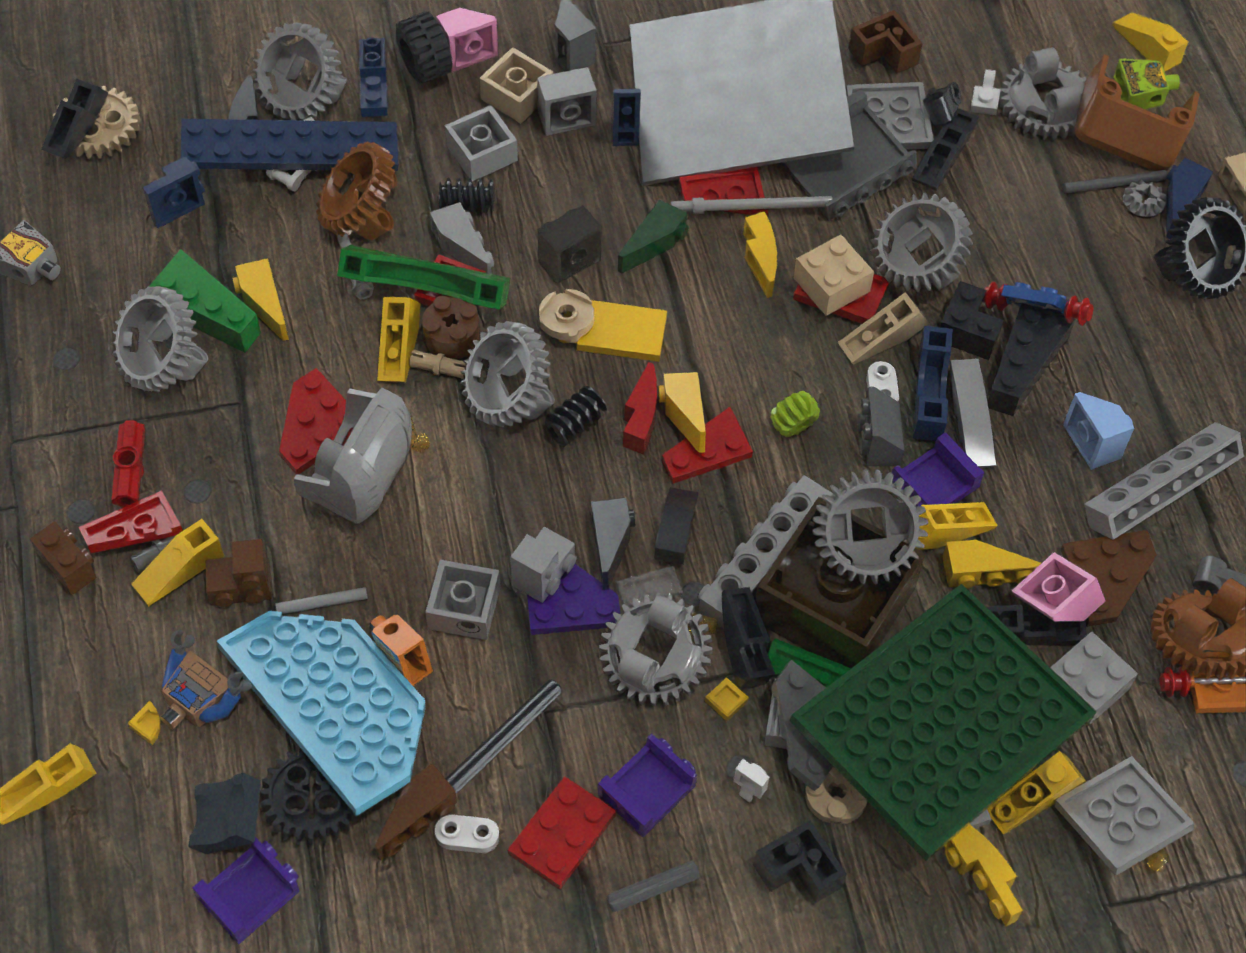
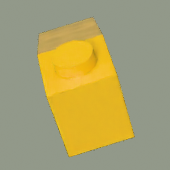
[1112,13,1188,72]
[232,258,289,341]
[377,297,421,382]
[658,372,706,453]
[915,502,998,550]

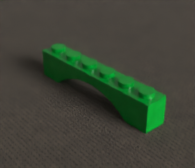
[337,245,511,310]

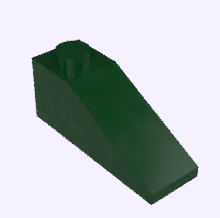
[618,200,689,274]

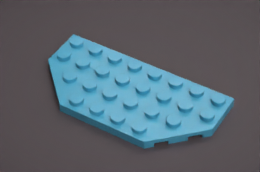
[217,611,426,816]

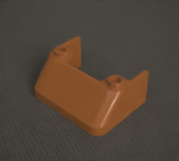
[1074,54,1200,171]

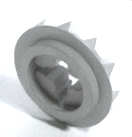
[1123,179,1167,217]

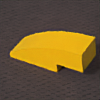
[743,211,777,298]
[0,743,97,825]

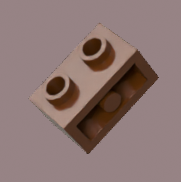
[30,521,97,595]

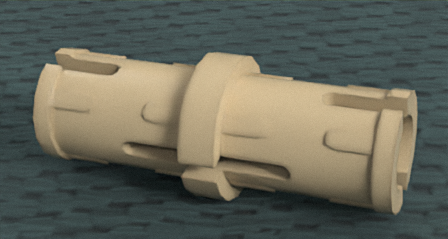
[409,349,467,380]

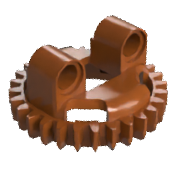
[316,141,397,240]
[1150,578,1246,680]

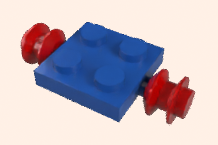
[983,282,1093,326]

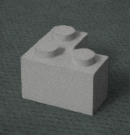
[510,527,577,603]

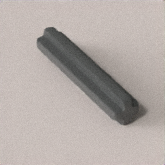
[607,861,699,912]

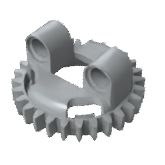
[251,23,347,121]
[999,47,1086,141]
[871,193,973,292]
[111,286,208,392]
[460,321,555,427]
[813,469,928,584]
[599,593,713,706]

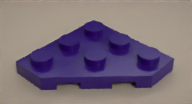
[527,564,621,635]

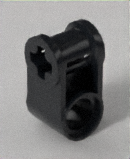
[923,82,962,126]

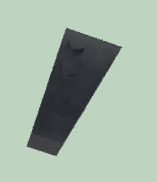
[988,303,1076,416]

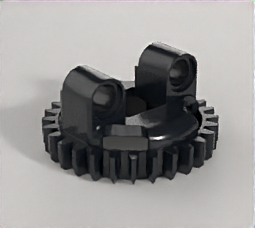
[1153,197,1246,299]

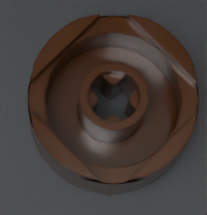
[422,296,480,360]

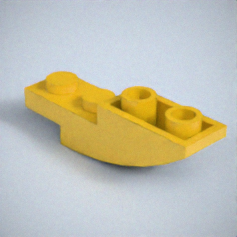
[944,824,1023,926]

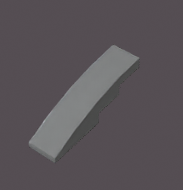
[949,359,996,468]

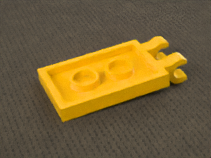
[559,300,667,362]

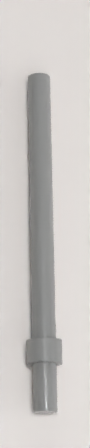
[671,196,832,214]

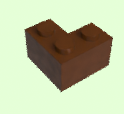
[848,10,923,73]
[205,539,272,607]

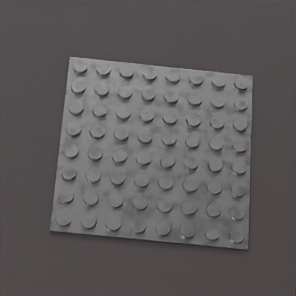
[630,0,855,185]

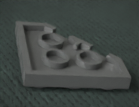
[771,660,833,791]

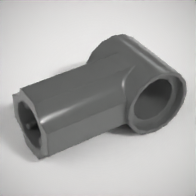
[1193,556,1246,596]

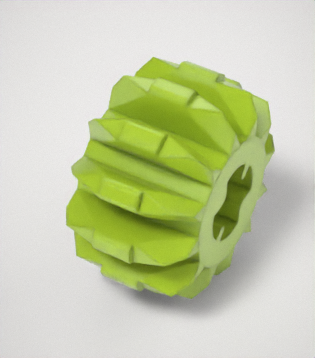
[770,391,820,437]

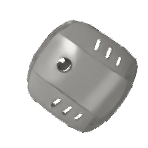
[294,388,412,524]

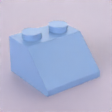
[1063,392,1134,470]

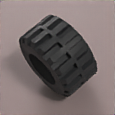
[395,11,452,84]

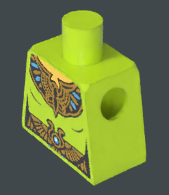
[1113,59,1180,109]

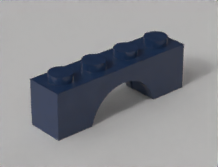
[913,326,953,441]

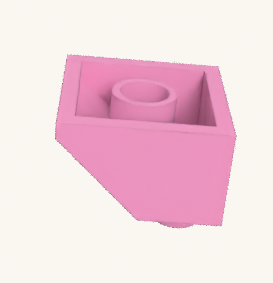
[436,8,498,72]
[1012,552,1105,621]

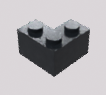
[940,281,1004,360]
[753,820,847,903]

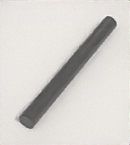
[1063,170,1167,194]

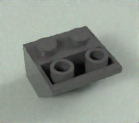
[555,0,596,72]
[857,387,904,466]

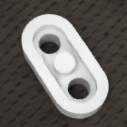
[867,361,899,402]
[435,815,499,853]

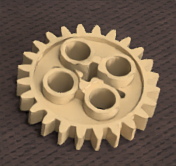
[53,86,141,159]

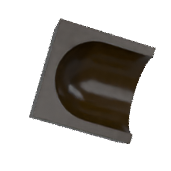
[755,497,926,668]

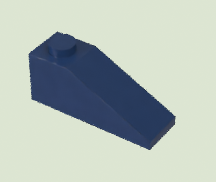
[611,89,641,146]
[1166,157,1213,239]

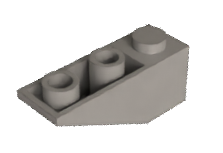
[430,202,494,274]

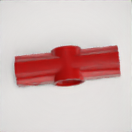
[111,420,146,508]

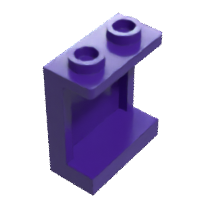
[892,432,984,507]
[598,734,697,837]
[192,837,300,944]

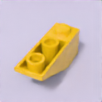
[131,519,224,607]
[942,540,1041,589]
[987,751,1086,835]

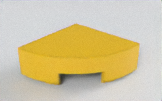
[128,701,161,745]

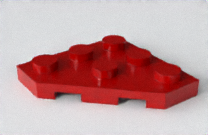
[279,368,354,475]

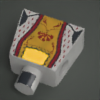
[0,220,60,285]

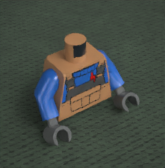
[160,630,252,729]

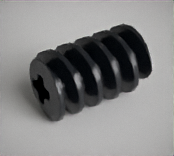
[439,178,495,213]
[545,386,607,447]

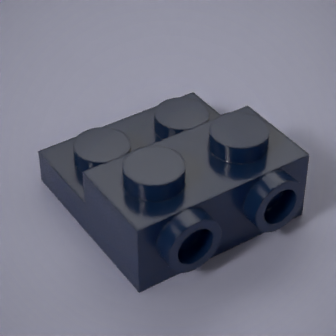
[143,156,205,228]

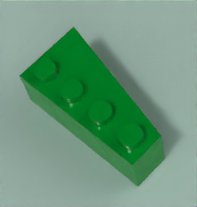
[149,249,261,353]

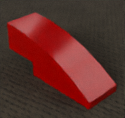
[623,362,657,455]

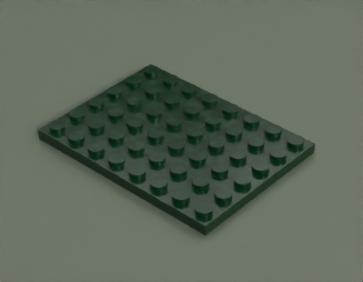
[789,584,1097,861]

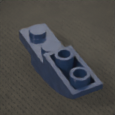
[359,37,388,117]

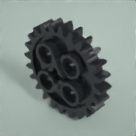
[260,748,358,845]

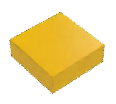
[705,677,749,721]

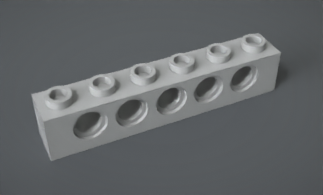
[1084,422,1244,540]
[698,475,833,629]

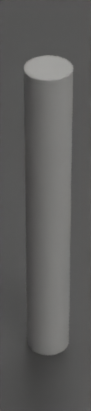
[276,587,368,614]

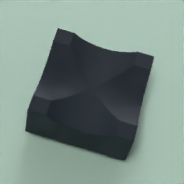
[188,773,261,854]

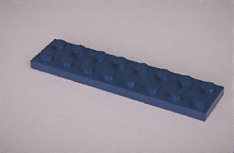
[181,119,398,171]

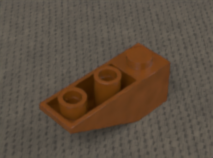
[375,763,457,861]

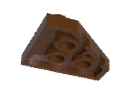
[1061,530,1157,627]

